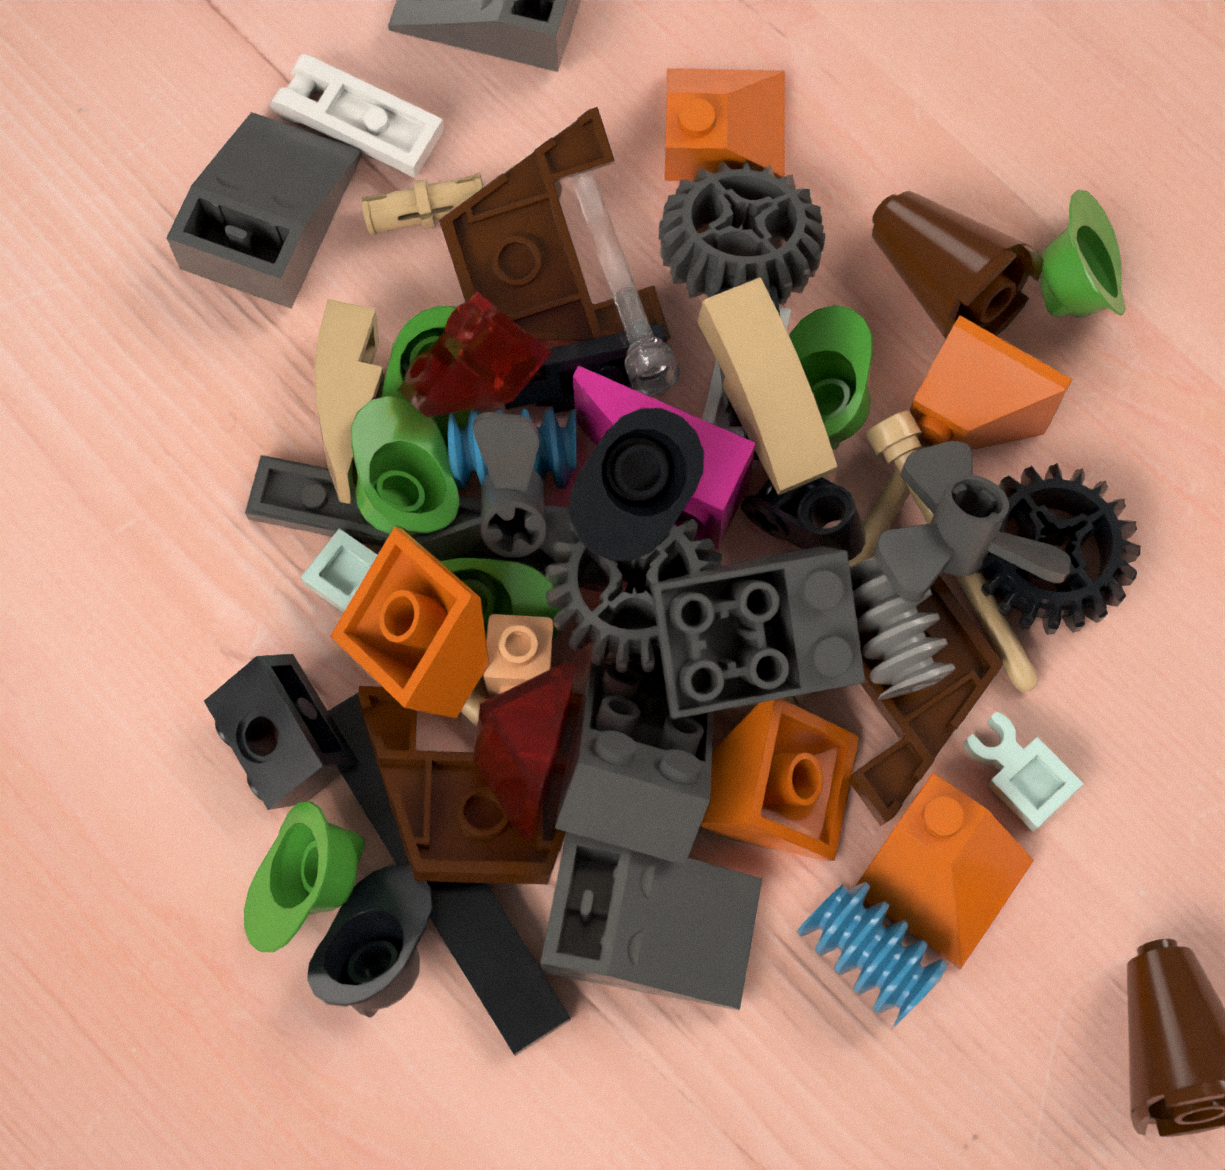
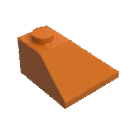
[664,68,785,181]
[910,316,1073,450]
[330,527,489,718]
[700,698,859,861]
[855,773,1034,969]

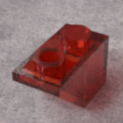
[398,291,552,417]

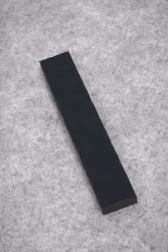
[328,692,571,1056]

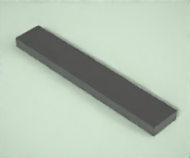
[245,455,608,592]

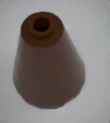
[872,191,1043,339]
[1127,939,1225,1137]

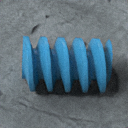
[448,409,577,489]
[797,882,947,1029]

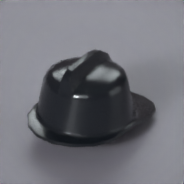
[569,408,704,561]
[307,865,433,1018]

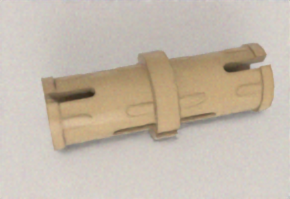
[361,173,484,235]

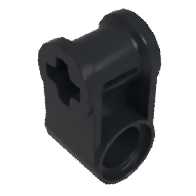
[741,477,866,561]

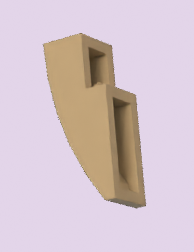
[697,277,838,496]
[315,299,384,504]

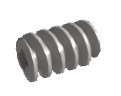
[849,557,956,700]

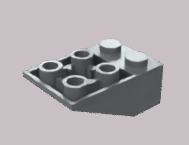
[388,0,581,72]
[166,112,362,309]
[651,546,865,719]
[555,662,714,865]
[540,831,762,1011]

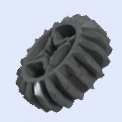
[658,160,825,306]
[546,518,721,673]

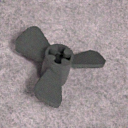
[417,412,600,582]
[875,441,1071,602]

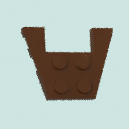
[439,107,671,341]
[847,575,1004,826]
[358,686,583,885]

